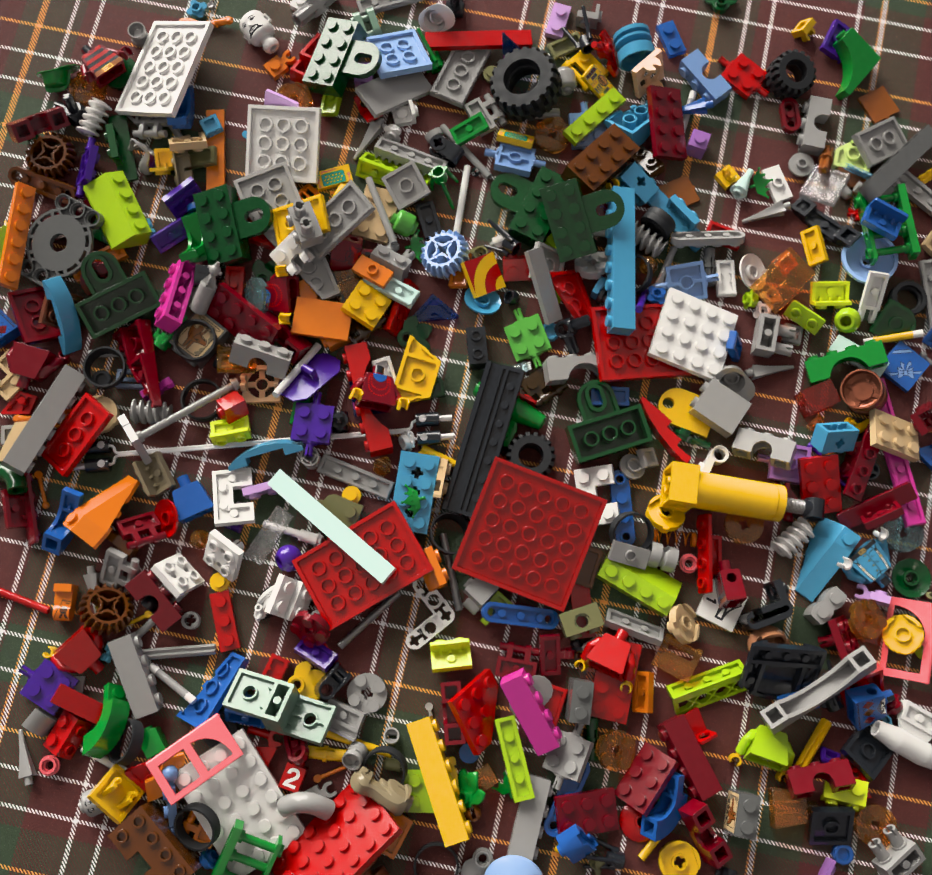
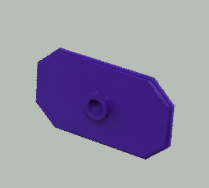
[279,353,340,402]

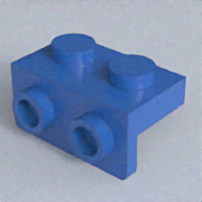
[860,197,909,241]

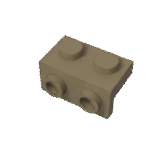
[132,451,176,497]

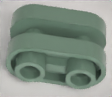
[350,7,382,37]

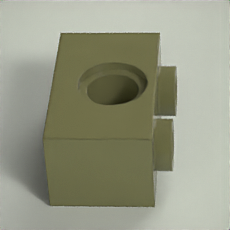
[557,602,605,640]

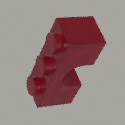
[5,106,70,143]
[264,311,312,365]
[124,568,183,633]
[440,681,466,746]
[784,758,856,800]
[678,798,733,869]

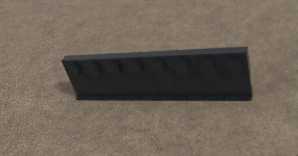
[442,361,526,517]

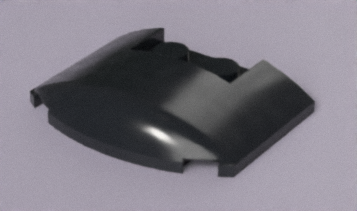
[738,640,828,700]

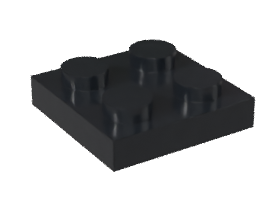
[840,726,894,781]
[807,806,855,845]

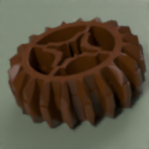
[25,132,77,180]
[78,583,135,637]

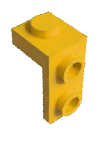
[149,148,175,175]

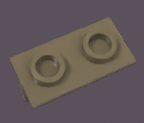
[171,151,194,186]

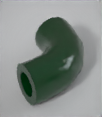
[0,462,28,495]

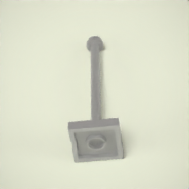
[117,378,240,465]

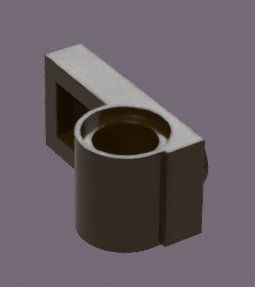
[632,145,665,179]

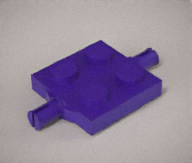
[75,137,100,198]
[290,392,335,457]
[18,658,80,716]

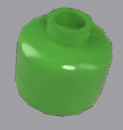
[390,210,418,237]

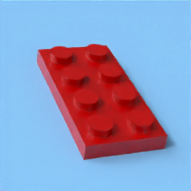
[41,392,114,478]
[591,641,642,725]

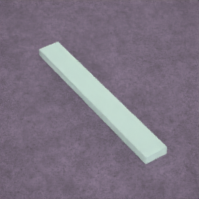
[267,469,396,584]

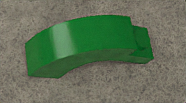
[179,211,207,263]
[82,682,130,759]

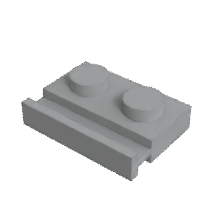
[327,698,367,742]

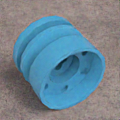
[613,23,655,71]

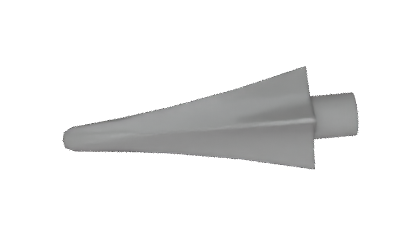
[353,117,384,160]
[742,200,791,224]
[744,365,794,381]
[83,565,100,613]
[18,729,37,786]

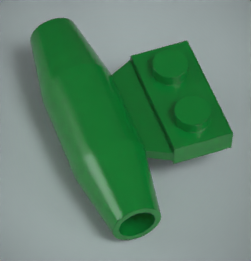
[473,382,546,448]

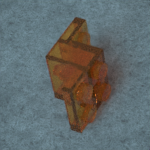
[749,246,816,314]

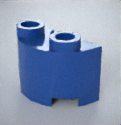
[555,824,598,864]

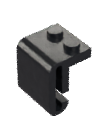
[737,579,793,631]

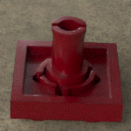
[818,614,860,660]

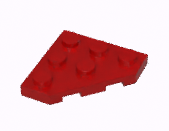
[447,669,498,755]

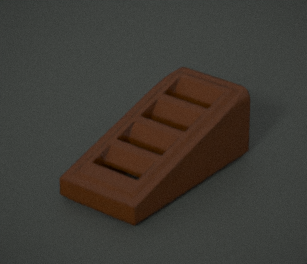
[106,531,139,558]

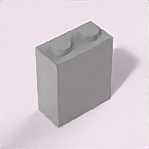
[688,378,752,438]

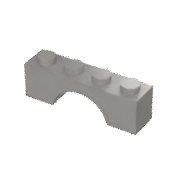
[542,352,599,386]

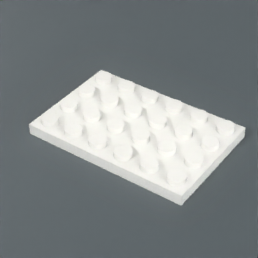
[115,21,214,118]
[175,728,305,875]

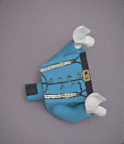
[837,527,891,588]

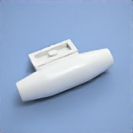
[870,700,932,770]

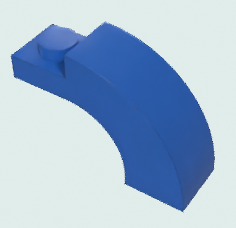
[167,85,195,129]
[41,486,84,556]
[640,772,688,842]

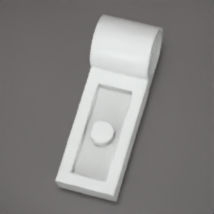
[698,445,729,473]

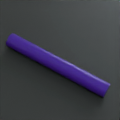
[635,289,649,313]

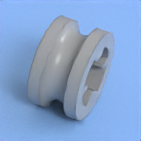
[181,611,201,630]

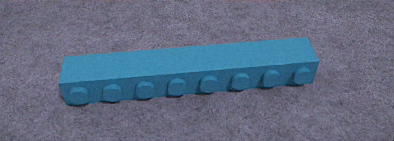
[605,186,635,336]

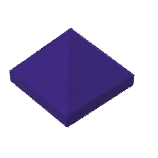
[820,746,841,763]

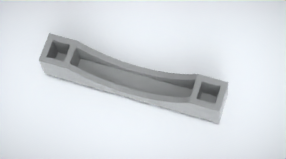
[760,645,877,735]

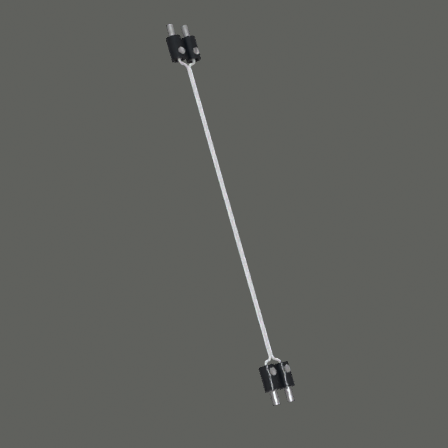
[73,412,454,473]

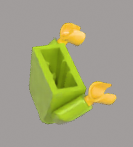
[728,724,795,783]

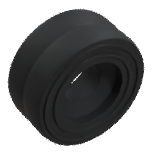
[641,206,676,240]

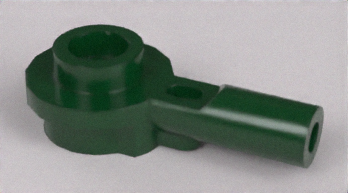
[675,427,711,450]

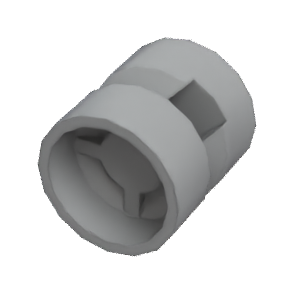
[647,541,679,573]

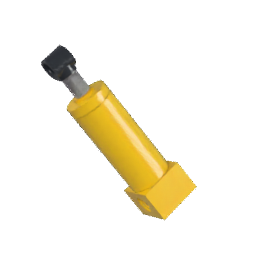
[659,461,825,522]

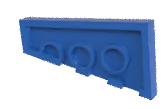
[176,651,250,727]

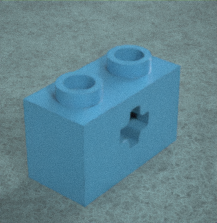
[615,162,659,207]
[810,422,860,454]

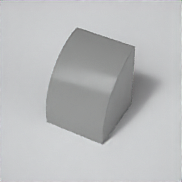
[22,708,58,737]

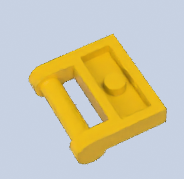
[561,50,609,92]

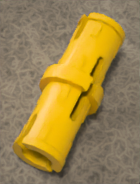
[308,745,347,762]

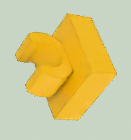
[791,17,816,42]
[714,165,741,191]

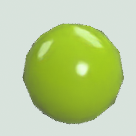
[834,307,861,333]

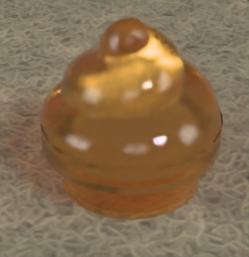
[639,256,658,275]
[373,456,392,476]
[189,530,209,549]

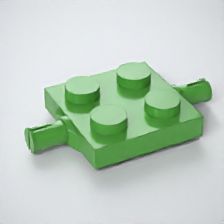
[504,308,552,369]

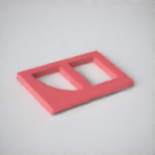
[880,596,932,685]
[146,713,244,805]

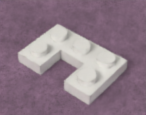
[574,464,620,525]
[212,467,255,527]

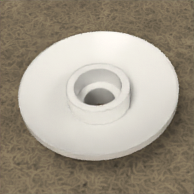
[739,253,766,290]

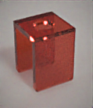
[793,379,841,419]

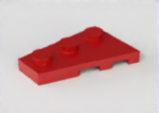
[550,270,592,319]

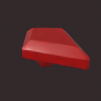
[1,391,38,415]

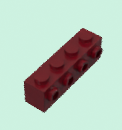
[656,714,723,801]

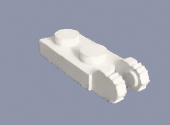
[858,270,890,323]

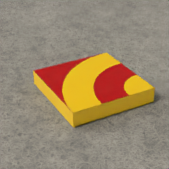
[461,252,506,299]

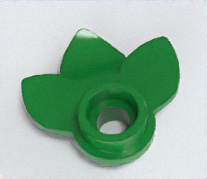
[458,768,486,808]

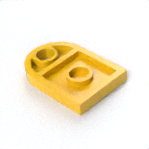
[657,388,711,439]

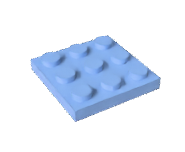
[365,29,432,79]

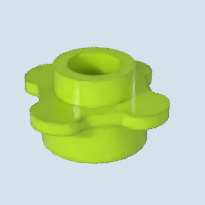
[742,289,759,310]

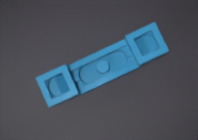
[42,276,82,355]
[228,439,306,471]

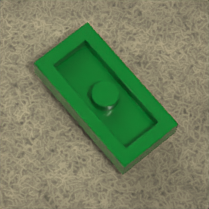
[450,111,490,146]

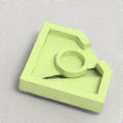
[831,140,870,173]

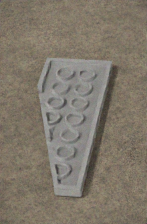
[233,161,341,301]

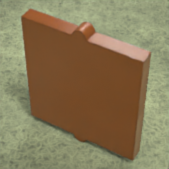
[857,86,900,125]
[659,174,700,206]

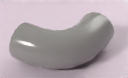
[277,792,335,820]

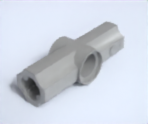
[291,0,336,28]

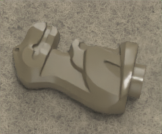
[350,766,414,816]

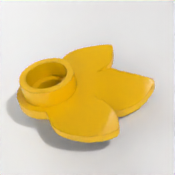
[287,661,325,700]

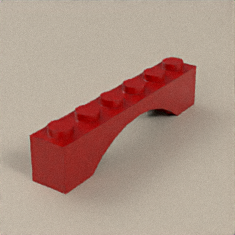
[342,341,393,458]

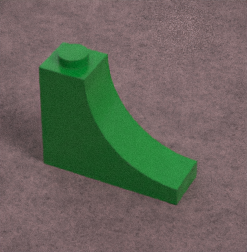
[832,27,881,101]

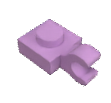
[854,584,891,608]

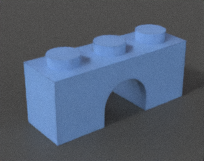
[678,48,732,106]

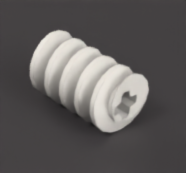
[76,97,112,137]
[771,517,815,559]

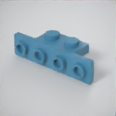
[647,189,702,252]

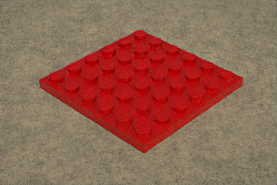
[452,456,608,612]

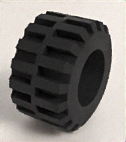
[765,49,817,100]
[506,432,555,476]

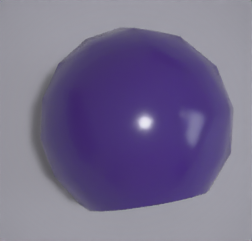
[275,544,302,572]

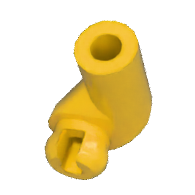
[844,417,870,434]

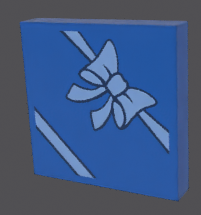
[882,340,930,393]

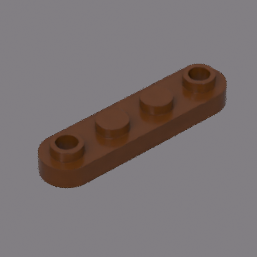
[8,166,78,204]

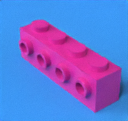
[154,260,196,334]
[500,668,562,756]

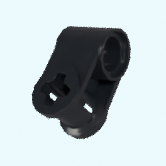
[429,135,465,168]
[314,661,352,700]

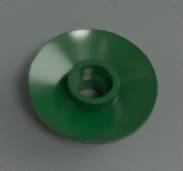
[891,558,931,598]

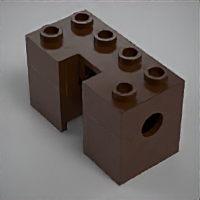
[107,801,203,875]

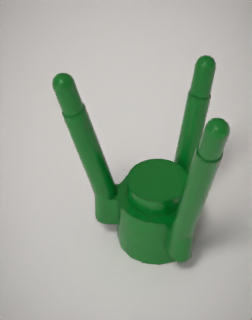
[417,28,444,74]
[428,165,459,209]
[153,315,187,351]

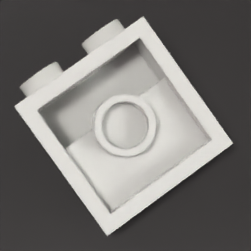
[264,573,313,621]

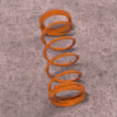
[653,529,697,547]

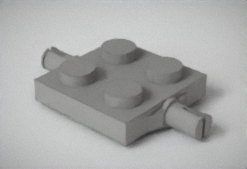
[542,723,594,791]

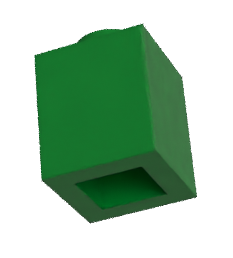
[141,725,170,759]

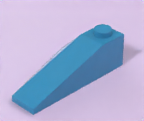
[604,100,651,146]
[795,518,862,602]

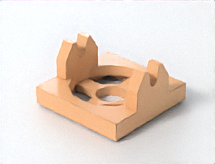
[631,48,665,99]
[240,365,281,404]

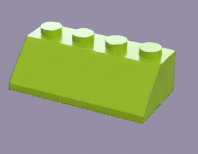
[83,170,152,250]
[596,552,682,617]

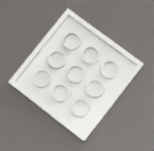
[245,104,322,184]
[647,287,738,381]

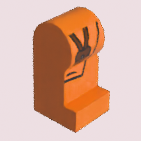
[52,583,79,621]

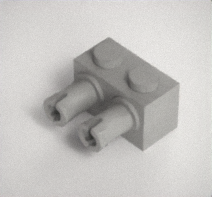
[286,199,324,250]
[370,242,416,282]
[750,313,796,358]
[868,824,926,875]

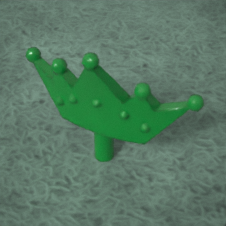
[749,167,773,199]
[405,229,426,263]
[401,484,426,519]
[492,772,513,799]

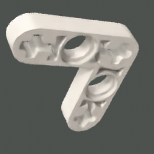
[406,577,455,650]

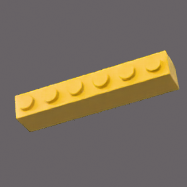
[406,716,473,847]

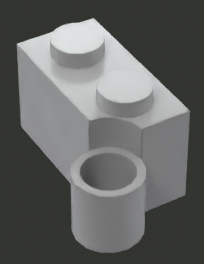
[462,578,500,615]

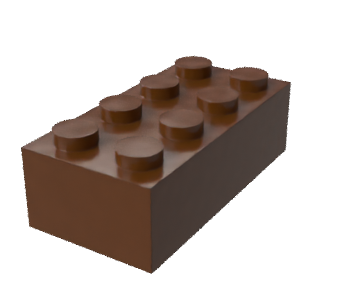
[560,123,641,196]

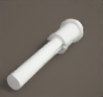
[262,520,324,547]

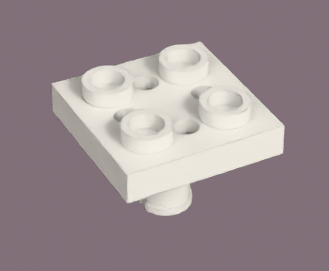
[203,529,244,582]
[151,552,205,599]

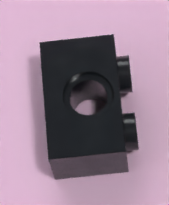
[466,326,488,370]

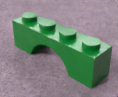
[804,339,889,387]

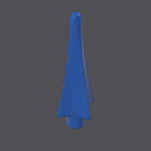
[682,97,714,114]

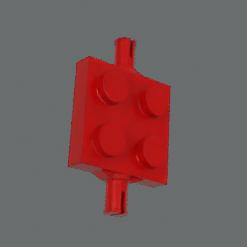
[717,53,770,100]

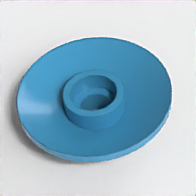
[464,288,501,315]

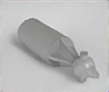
[190,261,222,315]

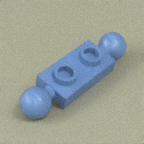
[162,765,179,838]

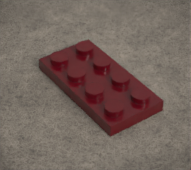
[646,85,687,161]
[207,282,282,345]

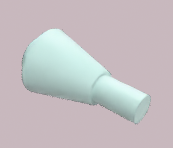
[730,168,754,199]

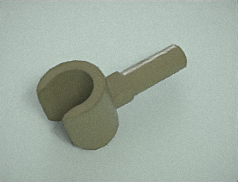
[589,854,605,875]

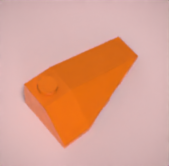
[63,475,140,550]

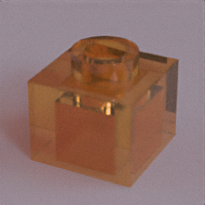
[474,762,499,790]

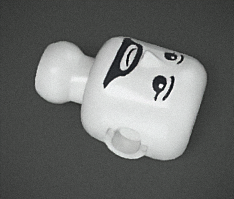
[239,10,279,54]

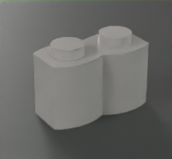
[803,586,847,626]

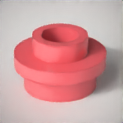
[679,554,698,573]
[39,755,61,776]

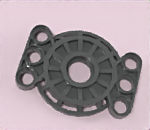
[21,193,104,287]

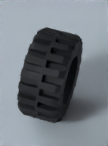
[490,46,562,122]

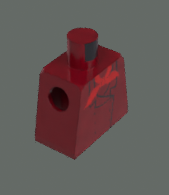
[330,234,373,270]

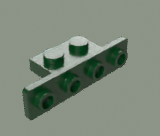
[104,115,139,182]

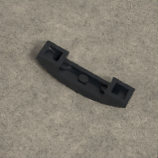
[791,195,862,248]

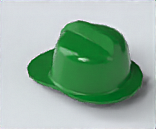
[36,64,80,93]

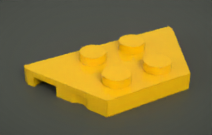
[395,335,441,403]

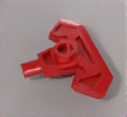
[591,29,619,78]

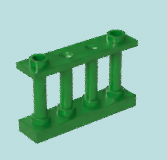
[854,183,921,266]
[211,819,285,875]

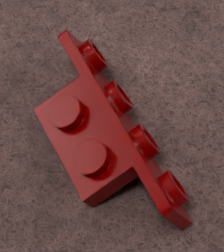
[696,514,722,594]

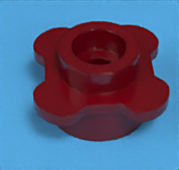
[886,694,903,715]

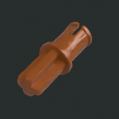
[818,145,834,174]

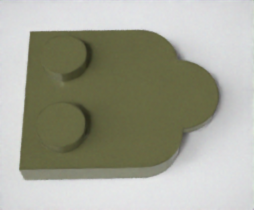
[317,494,364,531]

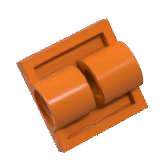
[423,546,449,592]

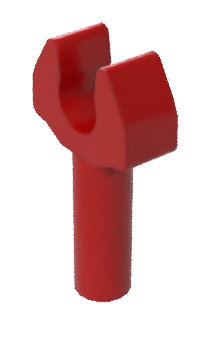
[247,726,284,748]

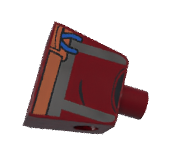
[714,560,747,609]

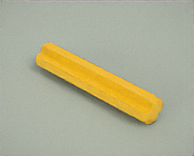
[795,718,832,767]

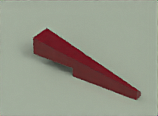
[111,319,162,408]

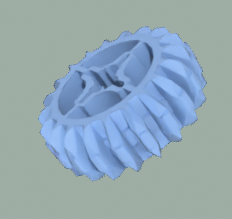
[420,229,470,279]

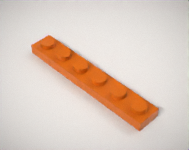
[0,181,36,291]

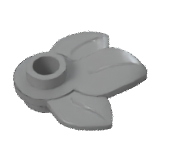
[461,847,495,875]

